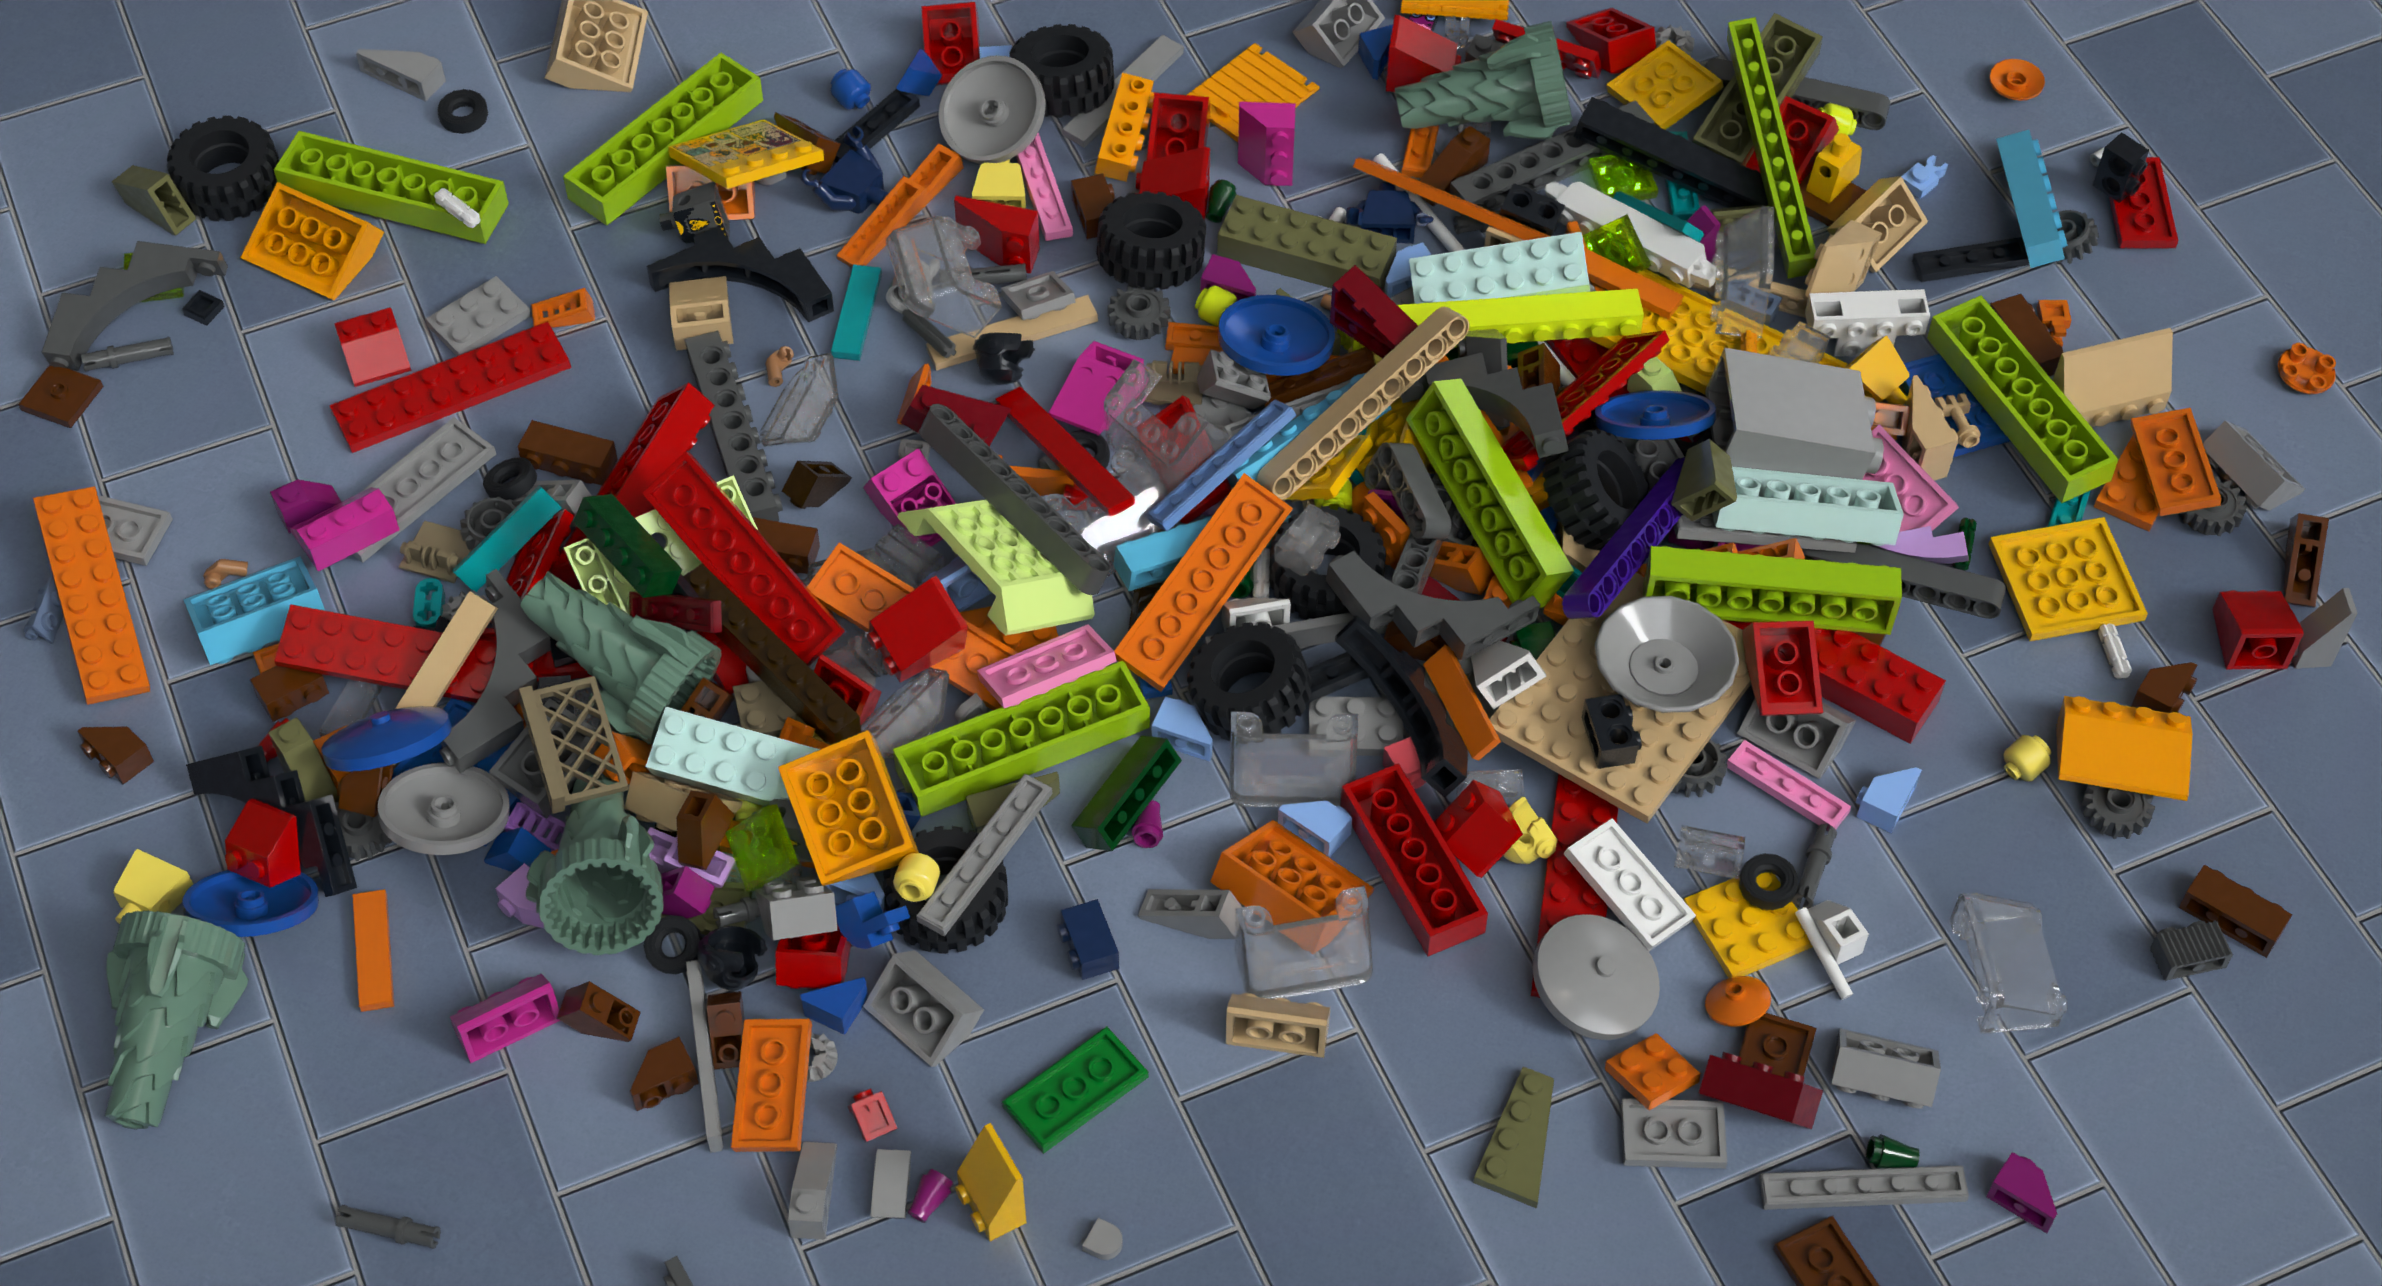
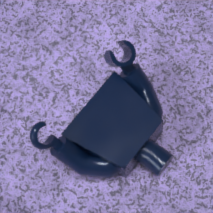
[801,126,889,214]
[1345,182,1434,244]

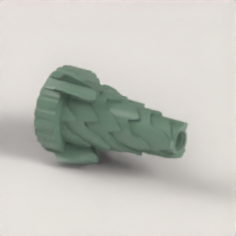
[1395,21,1573,139]
[520,571,722,744]
[526,771,663,955]
[105,911,248,1130]

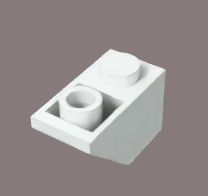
[1808,900,1869,965]

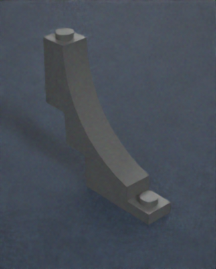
[42,241,228,370]
[1401,352,1569,458]
[1325,551,1540,661]
[439,569,551,773]

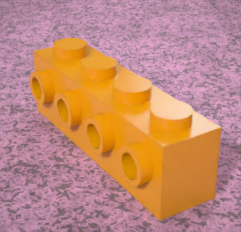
[1094,72,1154,182]

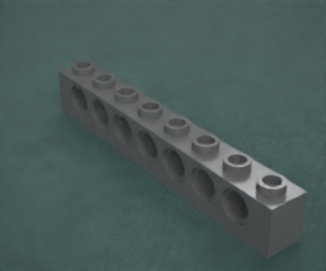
[1450,100,1654,216]
[685,331,783,522]

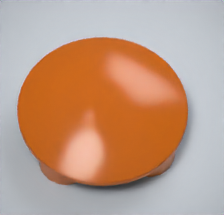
[2278,343,2336,394]

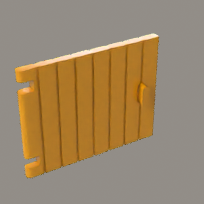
[1401,0,1509,20]
[1187,43,1320,142]

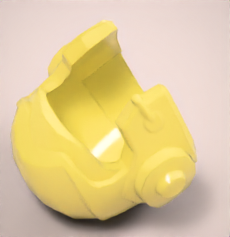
[1503,797,1558,864]

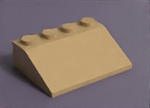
[545,0,648,92]
[2053,328,2173,427]

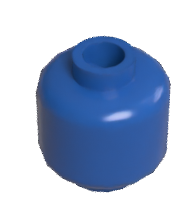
[831,69,871,110]

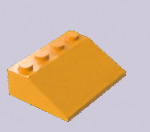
[240,182,384,301]
[2056,696,2193,801]
[778,730,919,886]

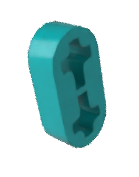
[413,578,446,628]

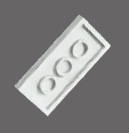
[1564,818,1696,951]

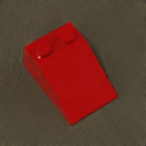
[921,2,980,85]
[1566,8,1656,74]
[1147,92,1211,160]
[1745,96,1839,185]
[954,196,1040,274]
[1742,621,1823,716]
[775,925,851,989]

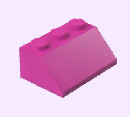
[1238,102,1296,186]
[290,487,400,572]
[450,973,560,1063]

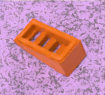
[531,287,595,328]

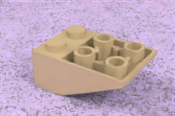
[1805,220,1882,297]
[669,276,734,351]
[1902,375,1958,481]

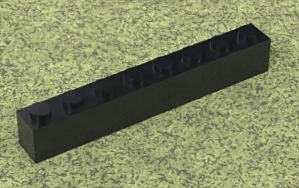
[1574,97,1775,229]

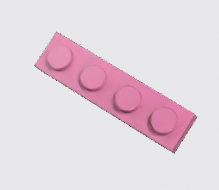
[1727,740,1851,832]

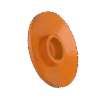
[1990,59,2045,101]
[1705,976,1771,1027]

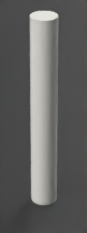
[1795,907,1853,1000]

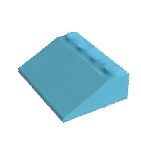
[184,556,325,665]

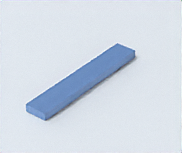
[1146,400,1296,531]

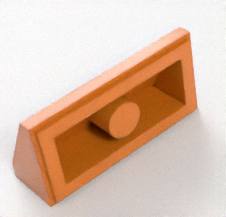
[897,363,932,425]

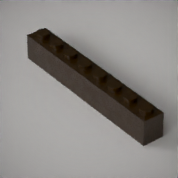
[683,563,862,745]

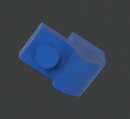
[835,891,911,949]

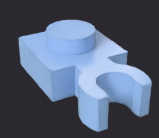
[1901,155,1948,199]

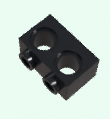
[2093,132,2149,203]
[1499,183,1565,236]
[1582,694,1642,769]

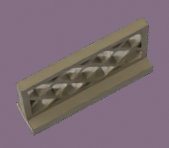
[519,676,628,814]

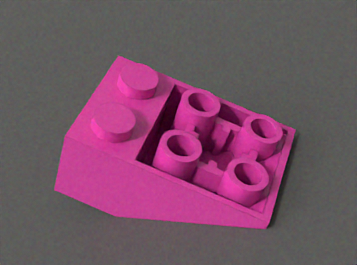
[1049,341,1144,435]
[863,448,957,554]

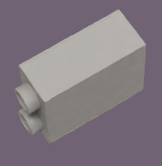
[1705,347,1884,480]

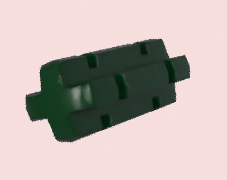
[1952,518,1977,571]

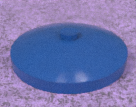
[1218,295,1335,376]
[1595,390,1716,440]
[321,706,452,771]
[183,870,319,937]

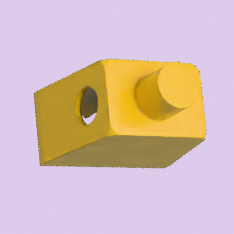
[1806,133,1862,204]
[1845,335,1910,405]

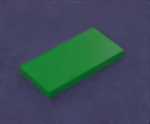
[1002,1026,1149,1154]

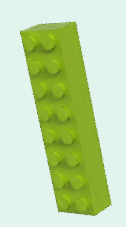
[563,52,764,226]
[274,131,509,244]
[1927,295,2118,503]
[1406,378,1574,608]
[1643,546,1902,635]
[893,661,1150,818]

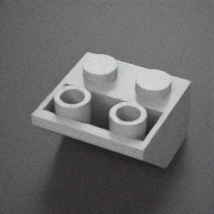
[1197,349,1271,410]
[755,877,838,941]

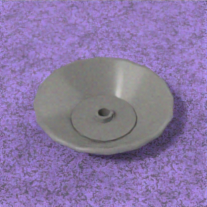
[1594,596,1739,713]

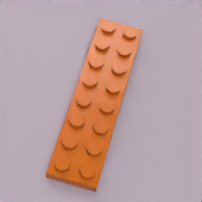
[1114,473,1293,692]
[33,486,150,705]
[807,542,1018,710]

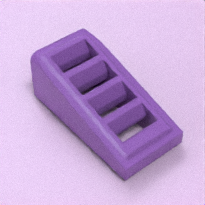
[505,802,565,850]

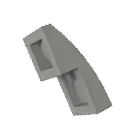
[870,1149,911,1219]

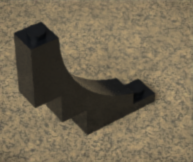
[186,745,357,897]

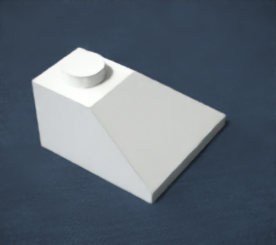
[1221,598,1291,632]

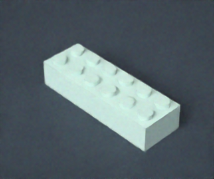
[1409,232,1590,304]
[1712,467,1904,546]
[645,707,820,807]

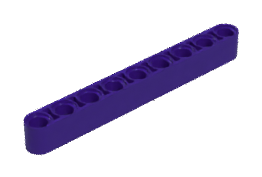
[1562,457,1685,619]

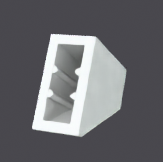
[1471,641,1546,709]

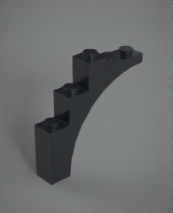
[647,226,834,322]
[1335,616,1468,798]

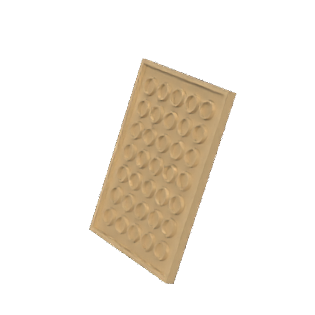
[1489,573,1751,824]

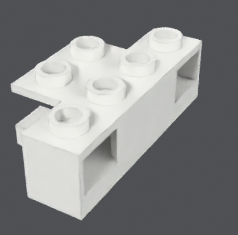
[1805,289,1930,357]

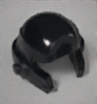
[973,332,1035,385]
[697,926,768,990]

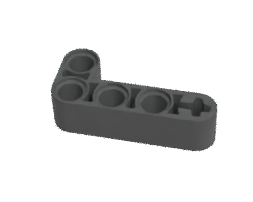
[1364,443,1451,539]

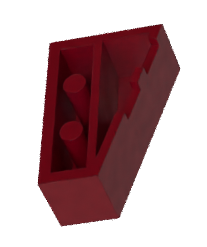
[1330,265,1418,359]
[900,384,1012,446]
[1699,1052,1823,1129]

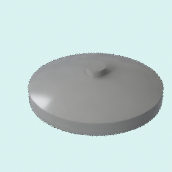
[939,56,1046,164]
[378,763,509,855]
[1533,914,1660,1040]

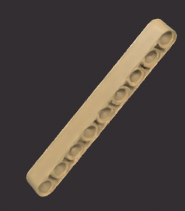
[1257,307,1469,500]

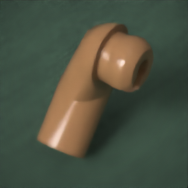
[203,559,248,589]

